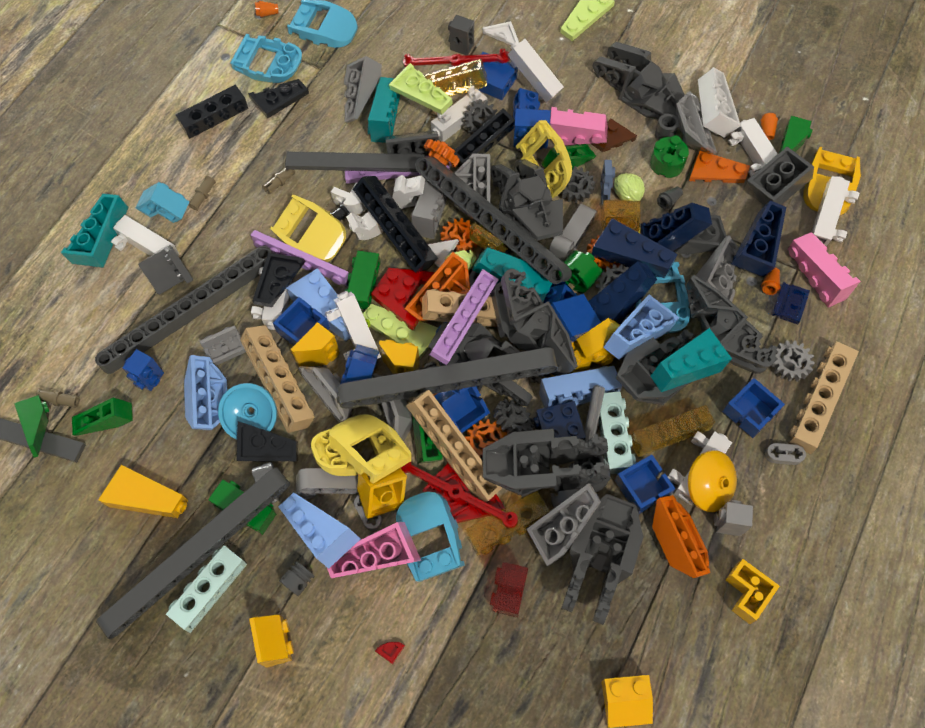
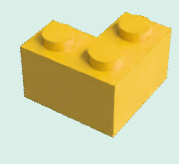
[725,559,780,624]

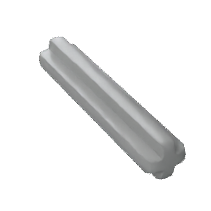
[584,385,605,442]

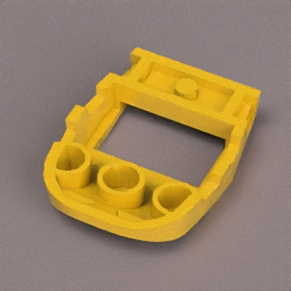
[803,147,861,215]

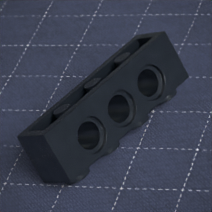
[176,84,249,139]
[454,108,515,167]

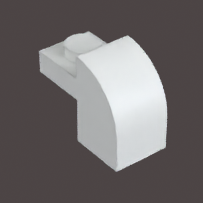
[392,175,425,209]
[331,182,367,215]
[346,211,384,240]

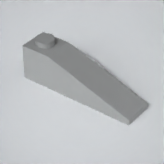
[344,56,382,123]
[696,235,739,302]
[527,484,601,566]

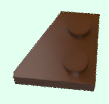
[590,118,637,152]

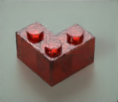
[490,562,528,618]

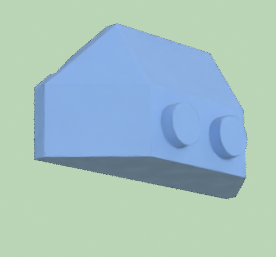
[184,355,227,430]

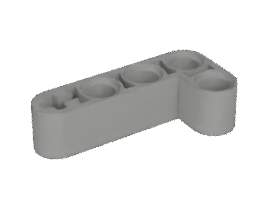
[550,203,598,262]
[296,468,359,499]

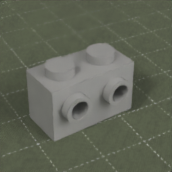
[714,500,753,536]

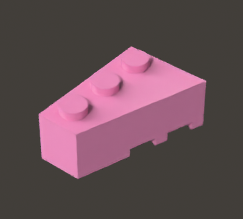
[550,107,608,145]

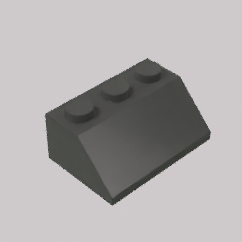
[385,131,439,156]
[747,147,814,206]

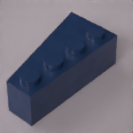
[731,201,786,277]
[639,203,712,251]
[591,218,678,278]
[588,261,657,325]

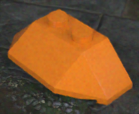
[404,252,470,321]
[652,495,710,578]

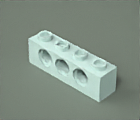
[598,391,636,474]
[166,546,247,633]

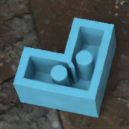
[135,182,189,223]

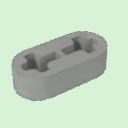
[765,443,806,465]
[354,495,382,531]

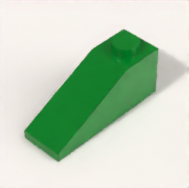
[779,116,813,153]
[541,144,596,169]
[14,395,50,458]
[72,397,133,436]

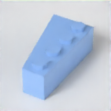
[286,268,350,342]
[603,295,680,360]
[539,366,622,408]
[278,493,360,569]

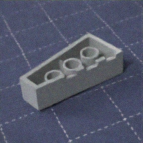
[411,174,448,239]

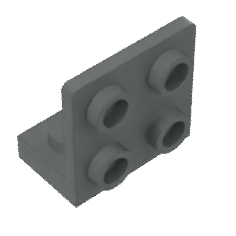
[138,245,193,295]

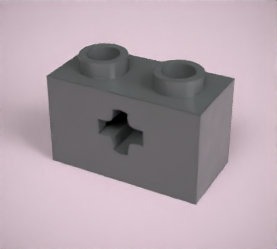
[448,15,474,55]

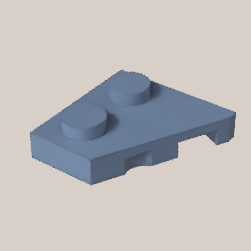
[600,160,615,209]

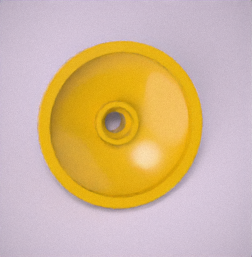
[688,450,737,512]

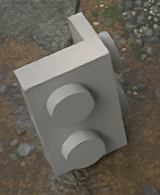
[200,326,246,366]

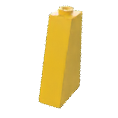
[98,465,188,518]

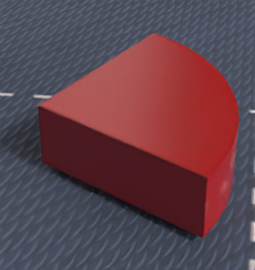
[375,642,405,664]

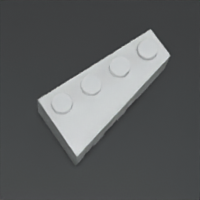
[698,67,741,138]

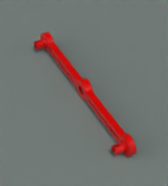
[403,49,510,67]
[400,462,518,528]

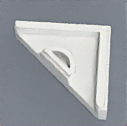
[483,21,519,46]
[428,239,459,267]

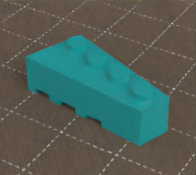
[368,77,400,143]
[60,194,129,268]
[472,247,552,302]
[650,328,732,392]

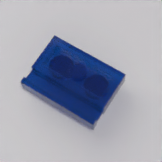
[772,282,810,325]

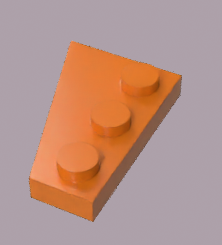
[689,151,750,183]

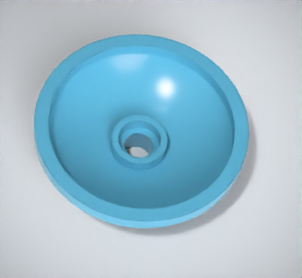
[218,383,277,440]

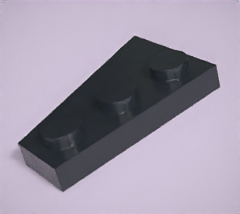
[248,79,309,118]
[252,252,305,307]
[237,421,298,461]

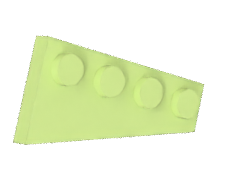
[560,0,615,41]
[389,63,453,115]
[363,304,438,359]

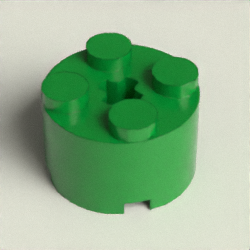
[650,135,689,178]
[558,250,603,293]

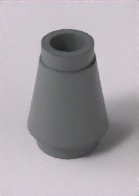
[657,186,683,209]

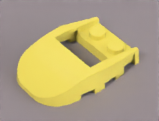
[516,120,572,198]
[270,195,346,262]
[328,414,411,483]
[311,421,395,476]

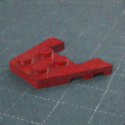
[372,268,435,331]
[422,462,506,527]

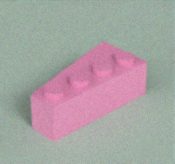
[787,232,861,307]
[327,522,421,578]

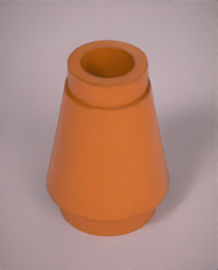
[255,1,278,17]
[760,113,778,140]
[761,268,780,295]

